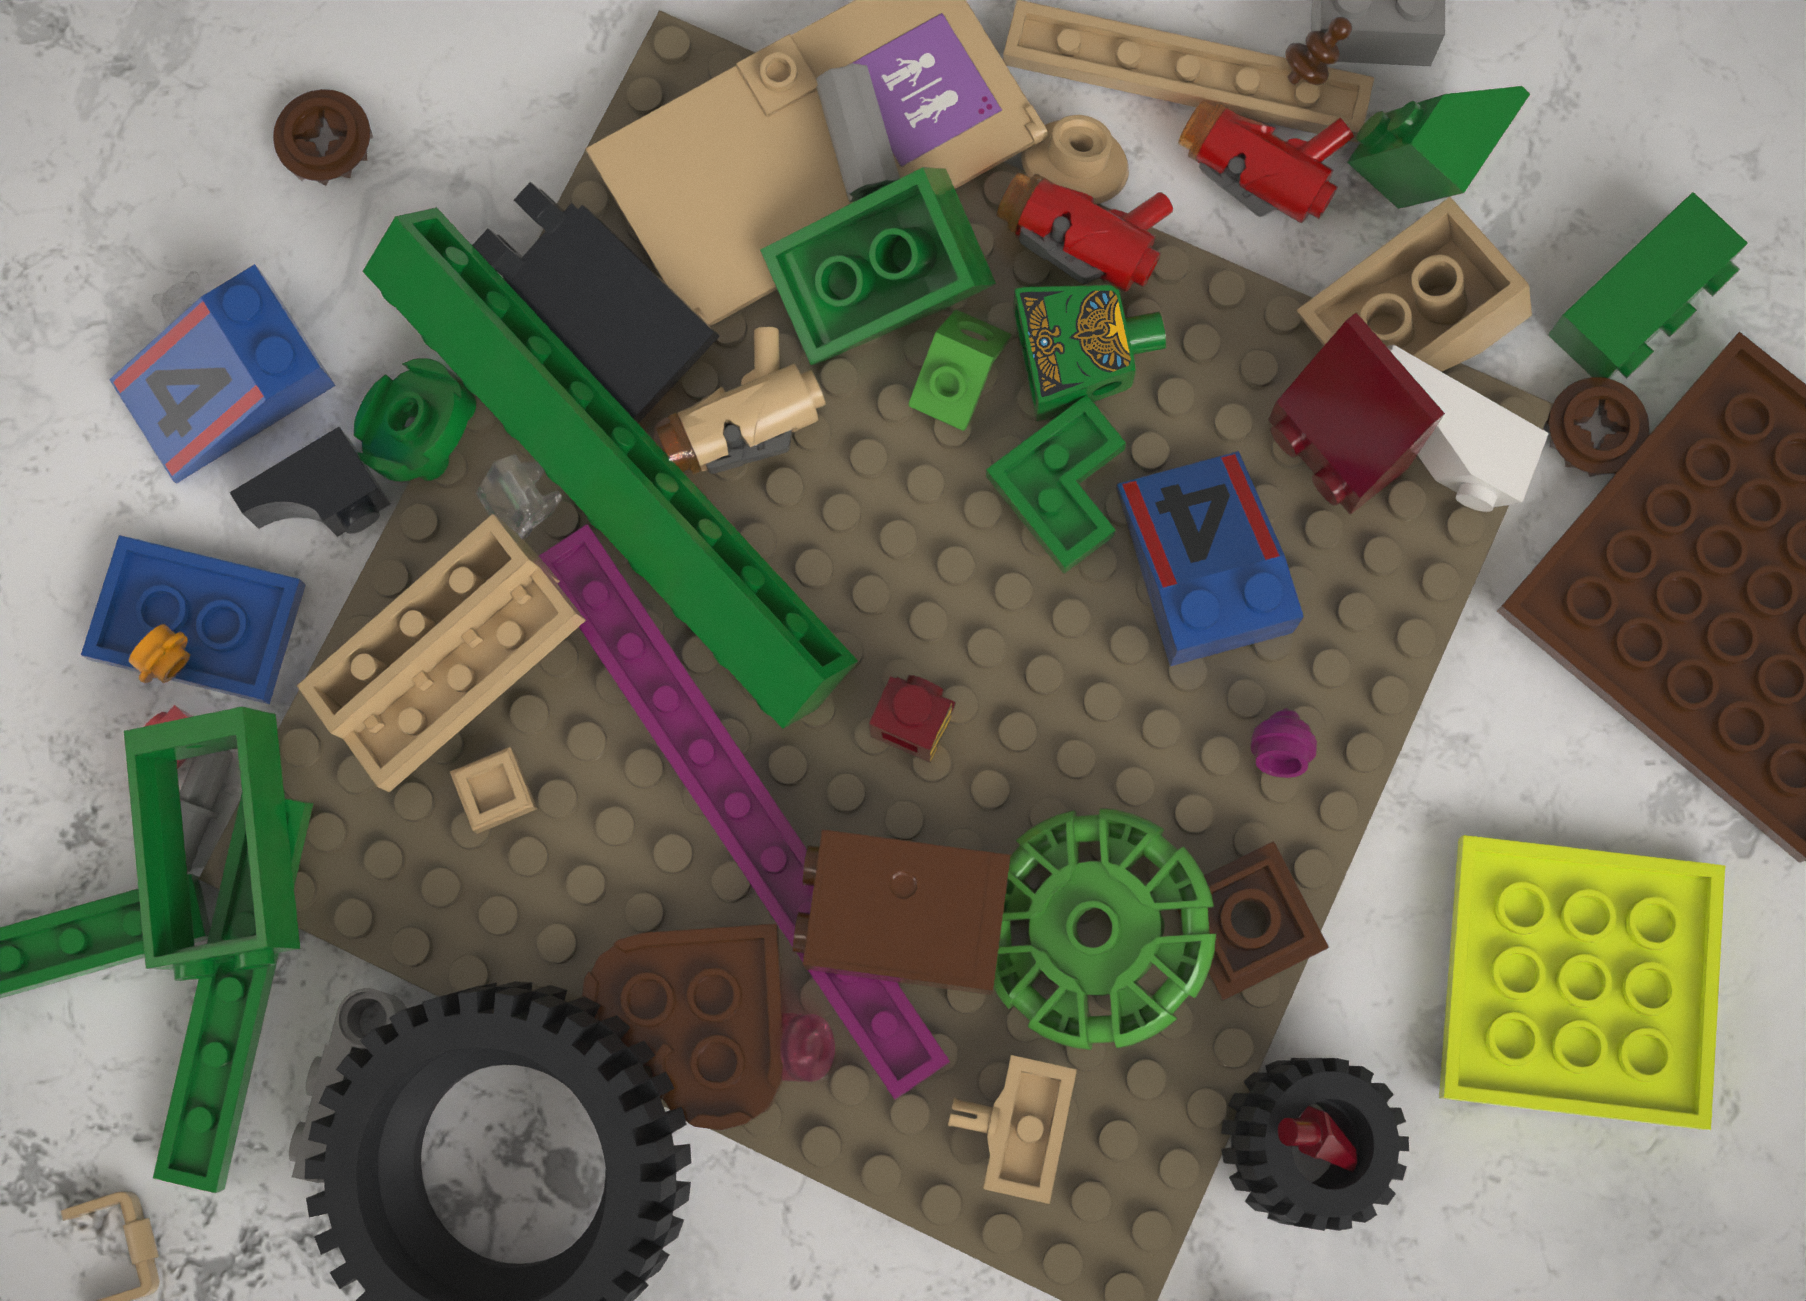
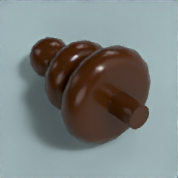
[1285,17,1352,85]

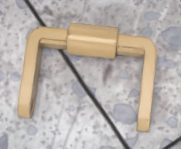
[61,1192,160,1301]

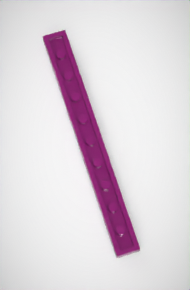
[539,524,950,1100]

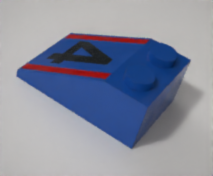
[109,264,336,484]
[1116,451,1304,666]

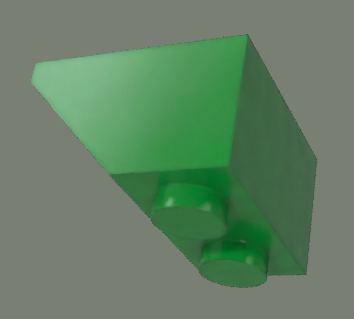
[1347,86,1530,209]

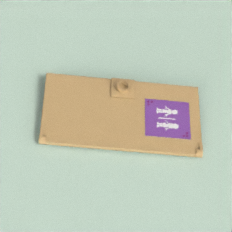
[585,0,1049,327]

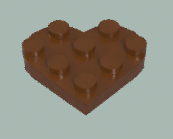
[582,924,786,1131]

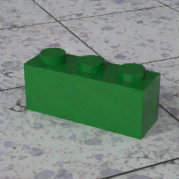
[1548,192,1748,379]

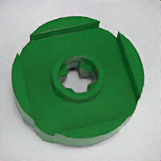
[354,358,476,482]

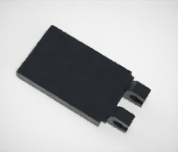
[472,182,720,424]

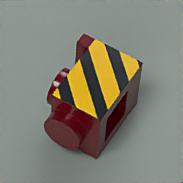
[869,675,956,763]

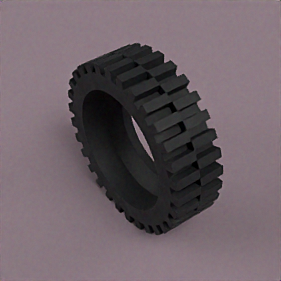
[305,981,692,1301]

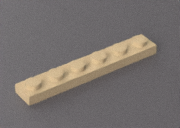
[1003,0,1374,143]

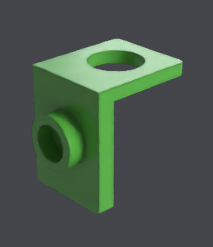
[908,310,1012,431]

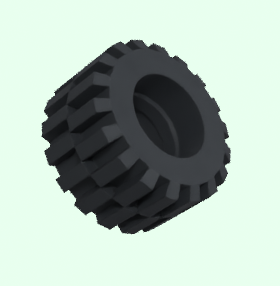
[1221,1058,1409,1231]

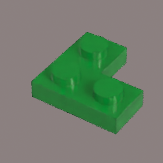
[986,395,1126,574]

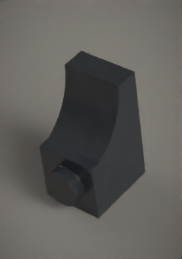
[230,427,390,537]

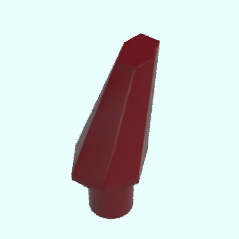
[1278,1106,1357,1172]

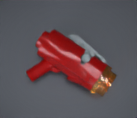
[1178,100,1354,223]
[996,172,1173,292]

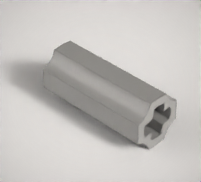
[816,63,900,202]

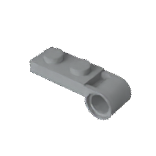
[289,988,407,1183]

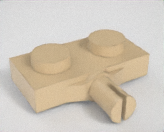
[948,1055,1077,1204]

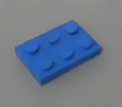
[81,535,306,705]

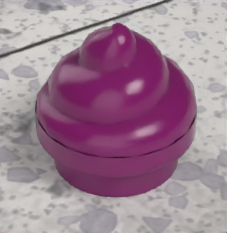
[1251,708,1317,778]

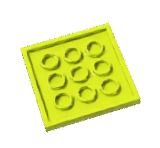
[1439,835,1725,1130]

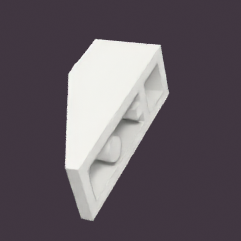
[1387,344,1549,512]

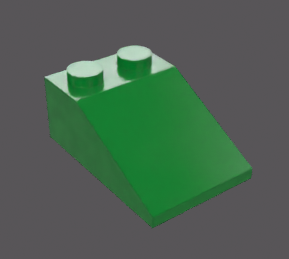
[760,167,996,365]

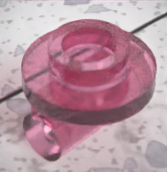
[780,1013,835,1082]

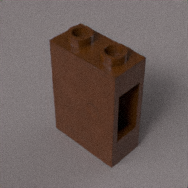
[793,829,1011,995]

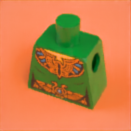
[1013,285,1166,422]

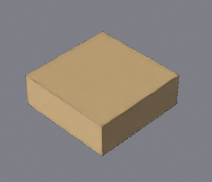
[450,747,537,834]

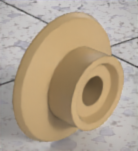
[1021,115,1129,204]

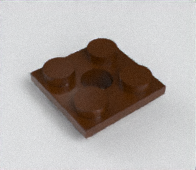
[1175,841,1329,1001]

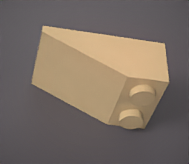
[1297,197,1532,372]

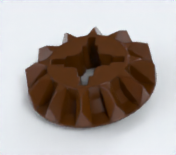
[273,89,373,186]
[1546,377,1649,477]

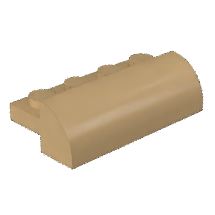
[297,514,586,792]

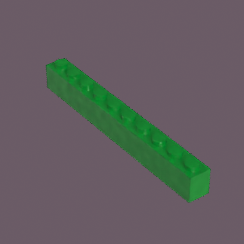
[362,207,858,729]

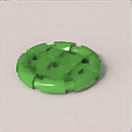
[993,808,1216,1050]

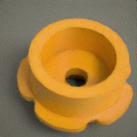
[129,624,190,683]

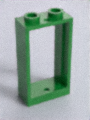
[124,706,301,981]

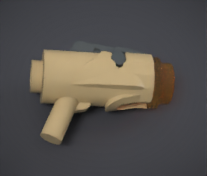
[655,327,826,475]

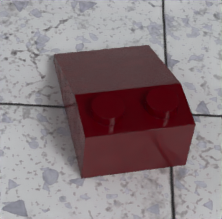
[1268,312,1445,515]

